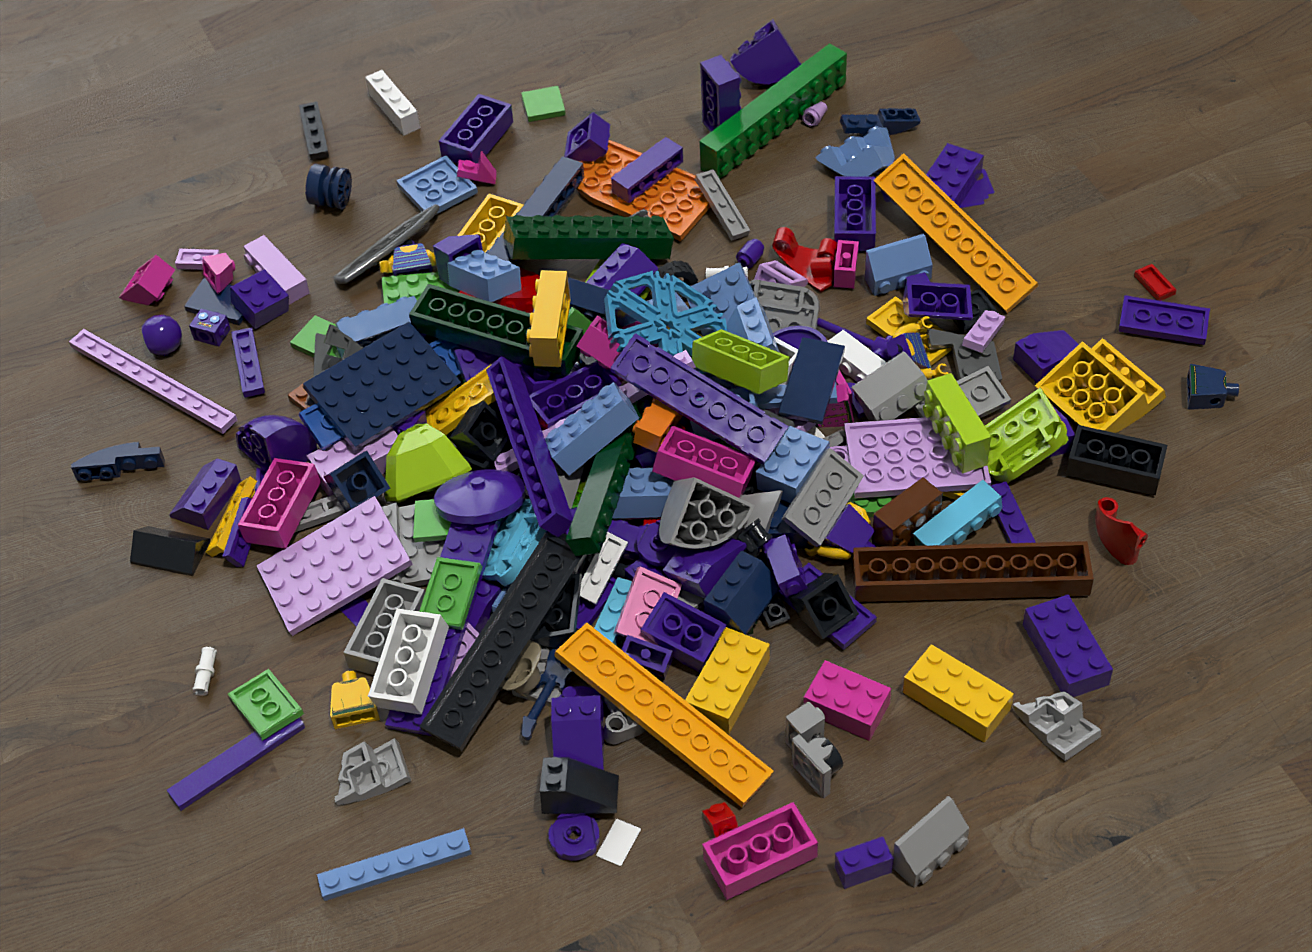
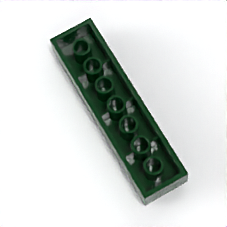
[503,215,674,259]
[409,284,584,377]

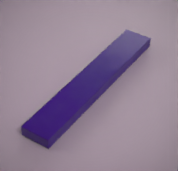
[167,718,305,810]

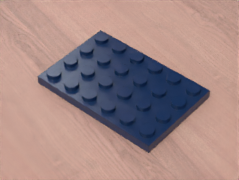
[303,322,461,451]

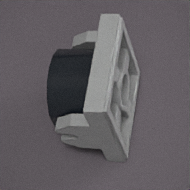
[792,734,843,798]

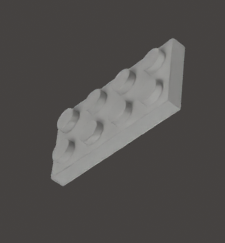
[913,366,1011,418]
[781,448,864,547]

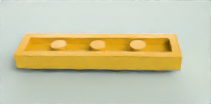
[205,476,257,557]

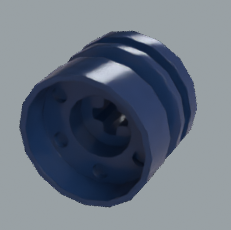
[305,164,352,209]

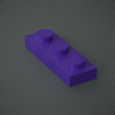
[223,497,252,567]

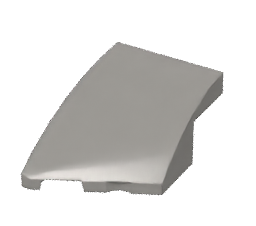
[730,490,783,558]
[1013,692,1101,761]
[335,738,411,805]

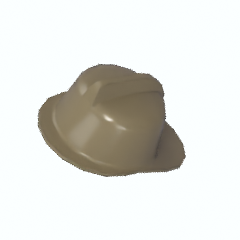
[502,642,541,697]

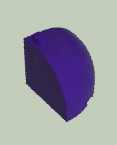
[730,19,801,84]
[236,415,318,468]

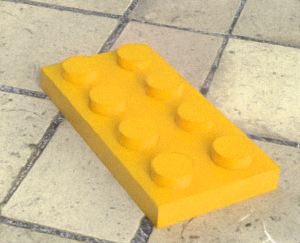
[866,296,952,366]
[426,364,496,436]

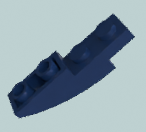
[840,108,921,138]
[71,442,165,481]

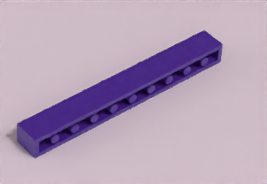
[486,356,573,537]

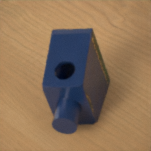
[1187,364,1239,410]

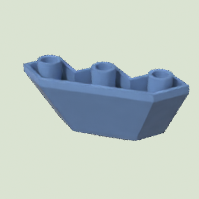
[816,126,895,177]

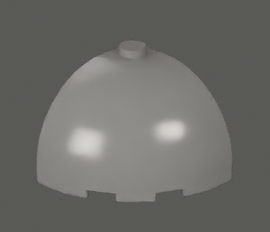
[659,477,755,549]

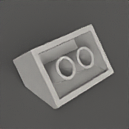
[851,351,927,422]
[892,796,969,888]

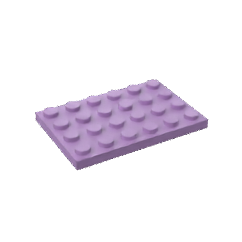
[844,417,991,498]
[257,496,413,636]

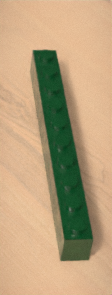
[566,380,653,556]

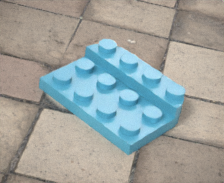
[482,499,547,586]

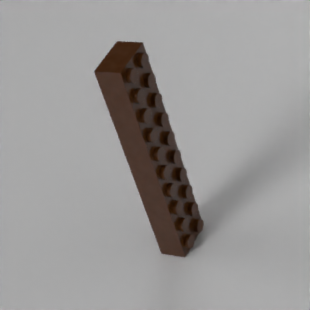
[852,541,1094,602]

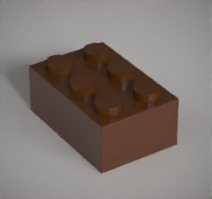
[872,477,943,547]

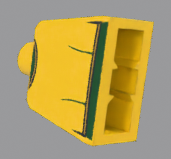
[330,671,380,729]

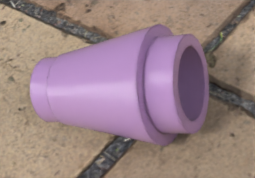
[803,102,827,126]

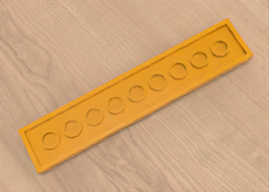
[874,153,1039,314]
[554,623,774,807]

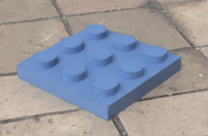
[396,156,478,215]
[687,263,755,336]

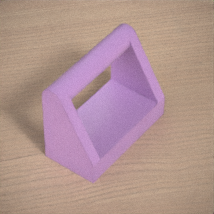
[754,260,808,287]

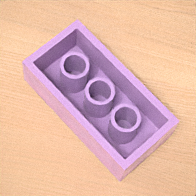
[307,428,398,496]

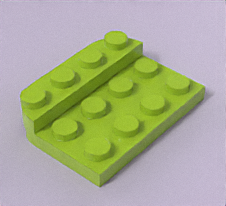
[985,388,1068,484]

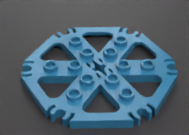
[604,271,727,378]

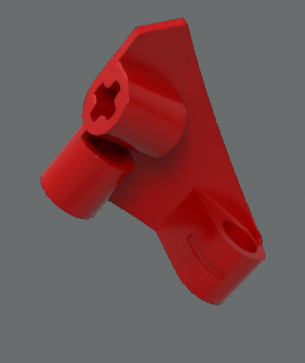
[772,227,838,292]
[1095,497,1148,565]

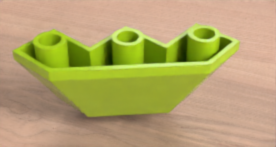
[385,423,472,503]

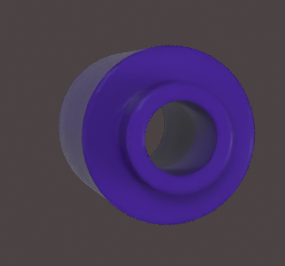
[736,239,764,268]

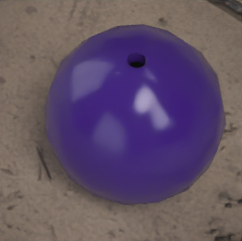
[142,314,182,356]

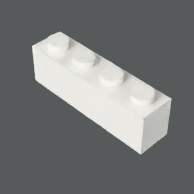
[365,70,420,136]
[828,330,887,383]

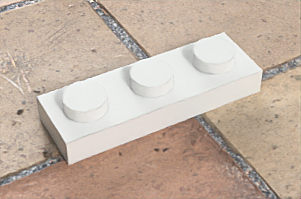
[580,532,628,605]

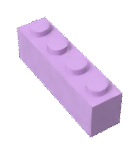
[243,235,310,305]

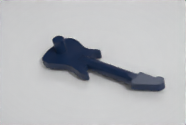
[522,649,574,741]

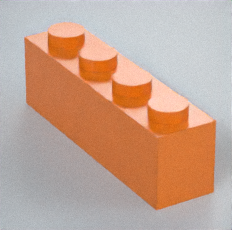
[632,398,683,452]

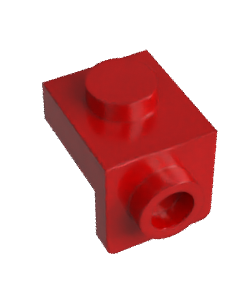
[702,802,738,838]

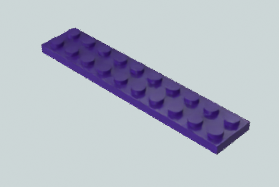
[385,520,499,736]

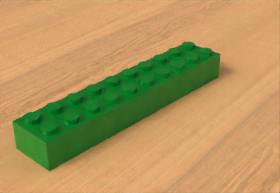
[699,43,847,179]

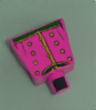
[818,383,854,428]

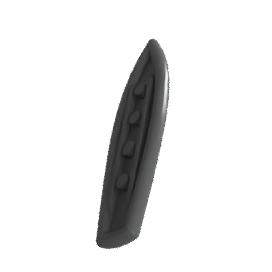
[334,204,440,284]

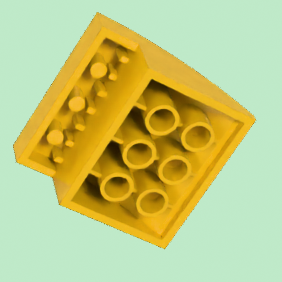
[1035,338,1166,433]

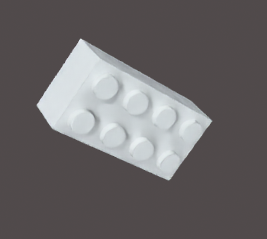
[368,608,449,715]

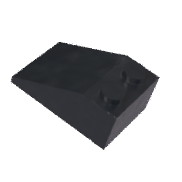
[540,757,619,814]

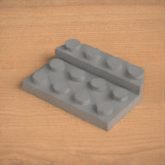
[749,280,821,333]
[382,503,445,587]

